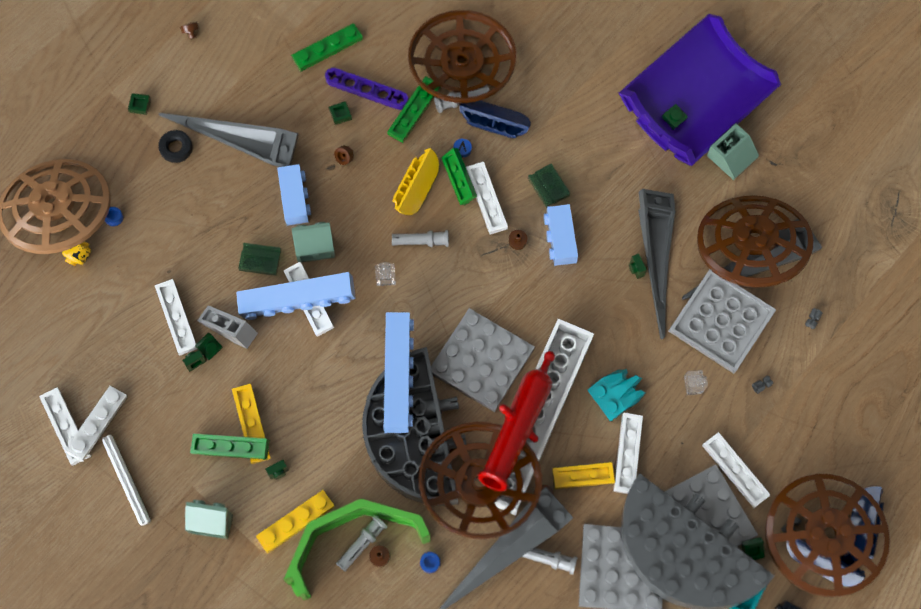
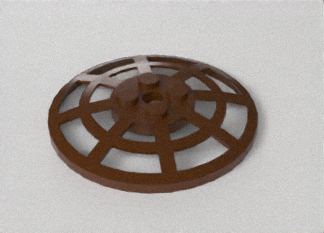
[408,10,516,103]
[697,195,814,287]
[419,422,542,539]
[765,474,890,597]

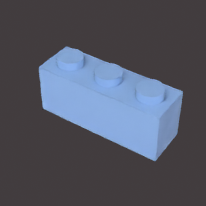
[277,164,311,226]
[544,204,578,266]

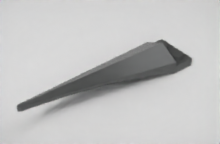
[159,113,299,167]
[638,189,675,340]
[682,219,822,300]
[439,487,573,609]

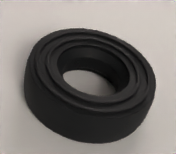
[158,130,192,163]

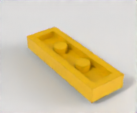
[552,462,615,489]

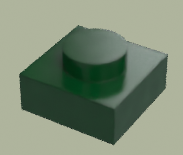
[128,93,151,115]
[329,101,352,125]
[662,104,688,130]
[629,253,647,279]
[195,332,223,360]
[182,350,206,372]
[265,459,289,480]
[741,537,765,560]

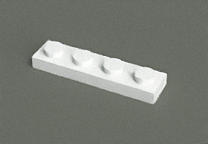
[466,162,508,235]
[283,262,334,337]
[155,279,197,355]
[65,386,127,462]
[39,387,91,466]
[613,413,643,494]
[702,432,770,508]

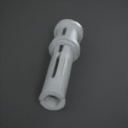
[434,85,489,113]
[392,230,449,247]
[336,515,388,572]
[522,548,578,575]

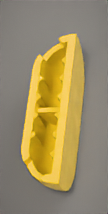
[393,148,439,215]

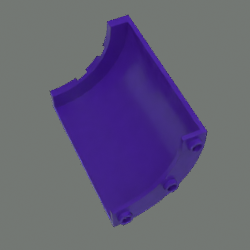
[619,14,781,166]

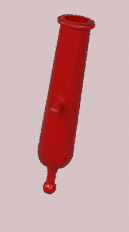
[478,351,555,491]

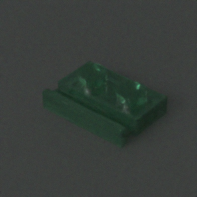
[528,164,570,208]
[238,243,282,276]

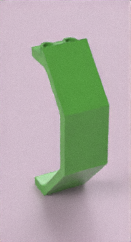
[284,499,430,600]

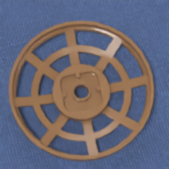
[0,159,111,254]

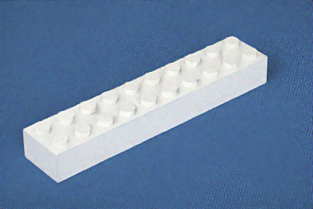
[483,319,594,515]

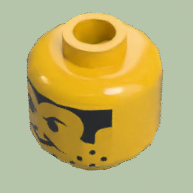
[62,241,91,266]

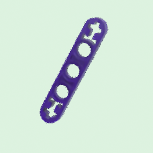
[325,68,408,110]

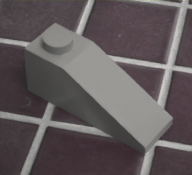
[197,305,258,349]

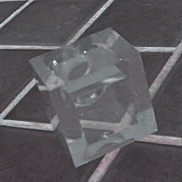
[375,262,396,286]
[684,370,708,395]

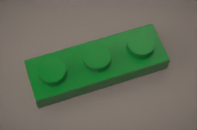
[441,148,477,206]

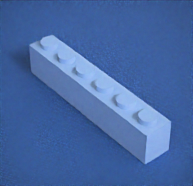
[236,272,356,320]
[384,312,414,433]

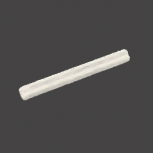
[102,435,150,525]

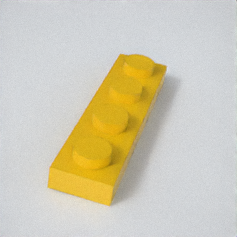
[232,383,271,464]
[256,490,335,554]

